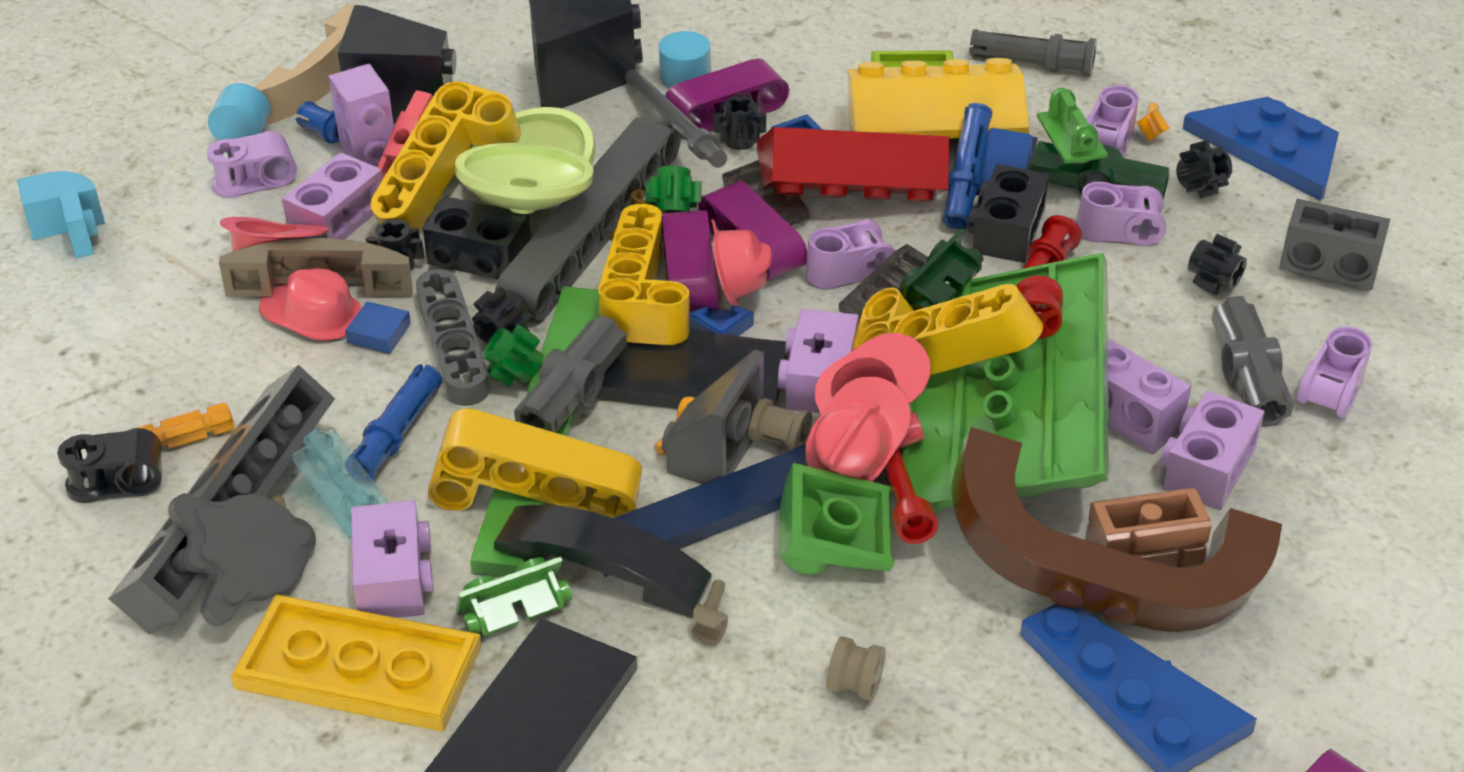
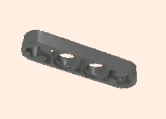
[416,269,489,406]

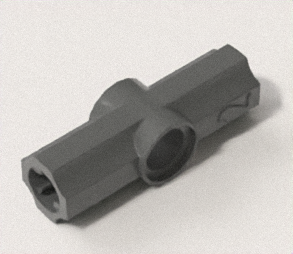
[1211,296,1294,427]
[514,315,627,433]

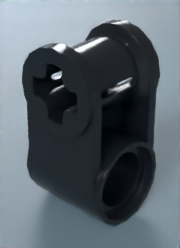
[57,428,162,503]

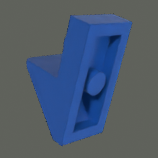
[978,128,1038,195]

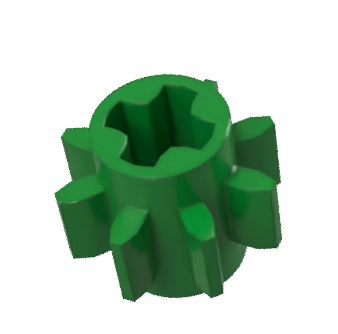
[645,166,702,213]
[483,324,544,387]

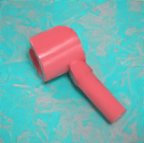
[899,411,925,448]

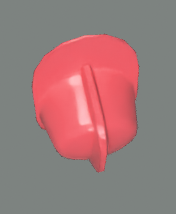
[220,217,330,252]
[712,219,772,306]
[259,268,361,341]
[815,333,930,414]
[806,377,910,482]

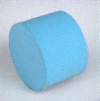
[659,31,711,88]
[208,83,271,141]

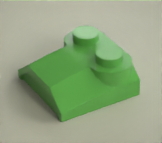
[779,463,894,575]

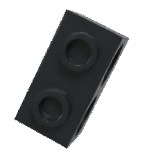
[967,164,1049,263]
[423,196,531,279]

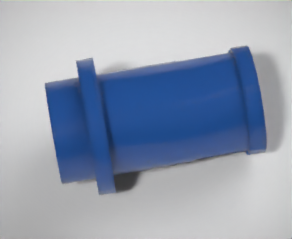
[296,101,339,144]

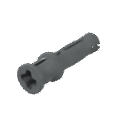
[969,29,1097,76]

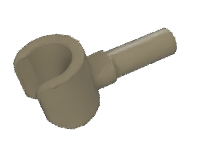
[692,580,728,645]

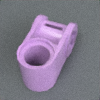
[1086,85,1139,158]
[207,131,297,197]
[1076,182,1166,246]
[806,220,898,290]
[1296,326,1373,419]

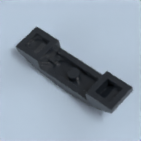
[494,505,712,618]

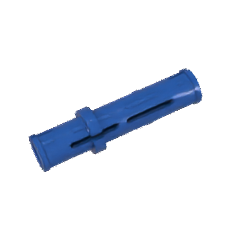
[942,103,993,229]
[345,364,442,483]

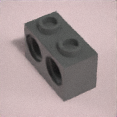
[1279,199,1391,290]

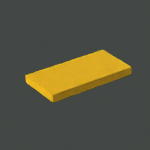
[231,594,482,732]

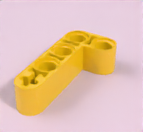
[370,81,521,232]
[598,204,689,345]
[853,284,1043,375]
[428,408,643,518]

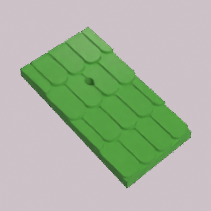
[903,253,1109,512]

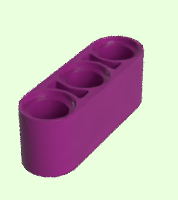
[665,58,790,132]
[698,181,807,282]
[662,210,718,312]

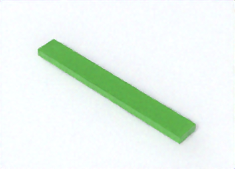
[470,286,599,577]

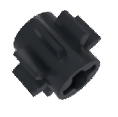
[713,96,766,150]
[1176,140,1232,198]
[365,219,425,271]
[1188,234,1247,295]
[472,287,532,344]

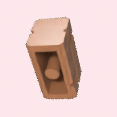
[1085,488,1212,568]

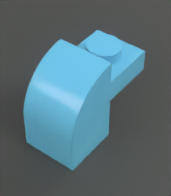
[17,171,105,258]

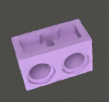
[328,64,394,167]
[282,152,383,239]
[1107,339,1191,454]
[1160,390,1265,510]

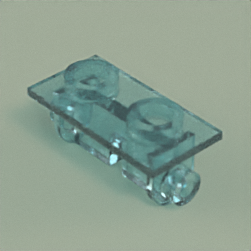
[290,428,388,539]

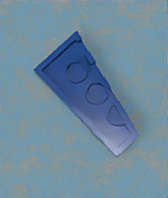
[1020,603,1257,772]

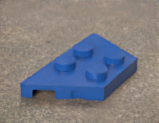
[1183,96,1339,201]

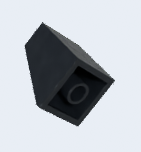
[529,0,643,109]
[337,5,456,124]

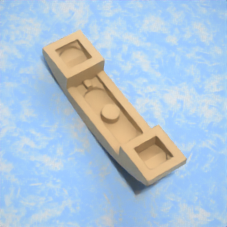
[255,4,354,125]

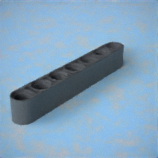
[495,117,681,321]

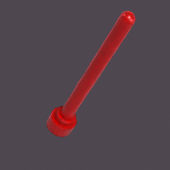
[884,447,939,544]

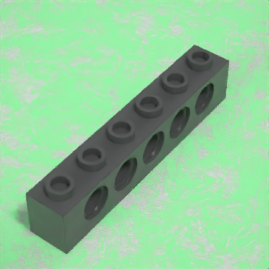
[108,365,335,634]

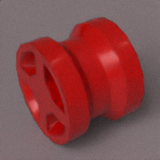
[1016,275,1063,339]

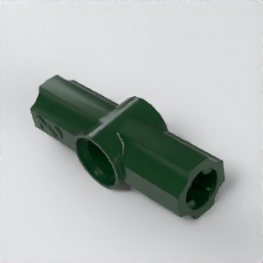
[1031,141,1170,203]

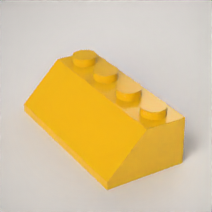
[848,58,1029,138]

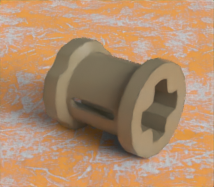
[748,398,812,451]

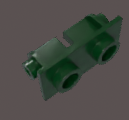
[899,228,984,311]

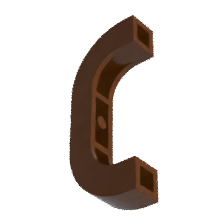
[952,427,1282,632]

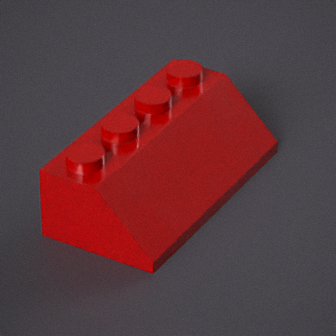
[757,127,949,202]

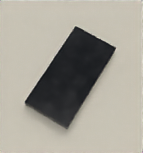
[596,330,788,408]
[424,618,638,772]

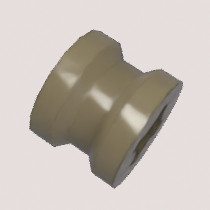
[826,636,886,702]

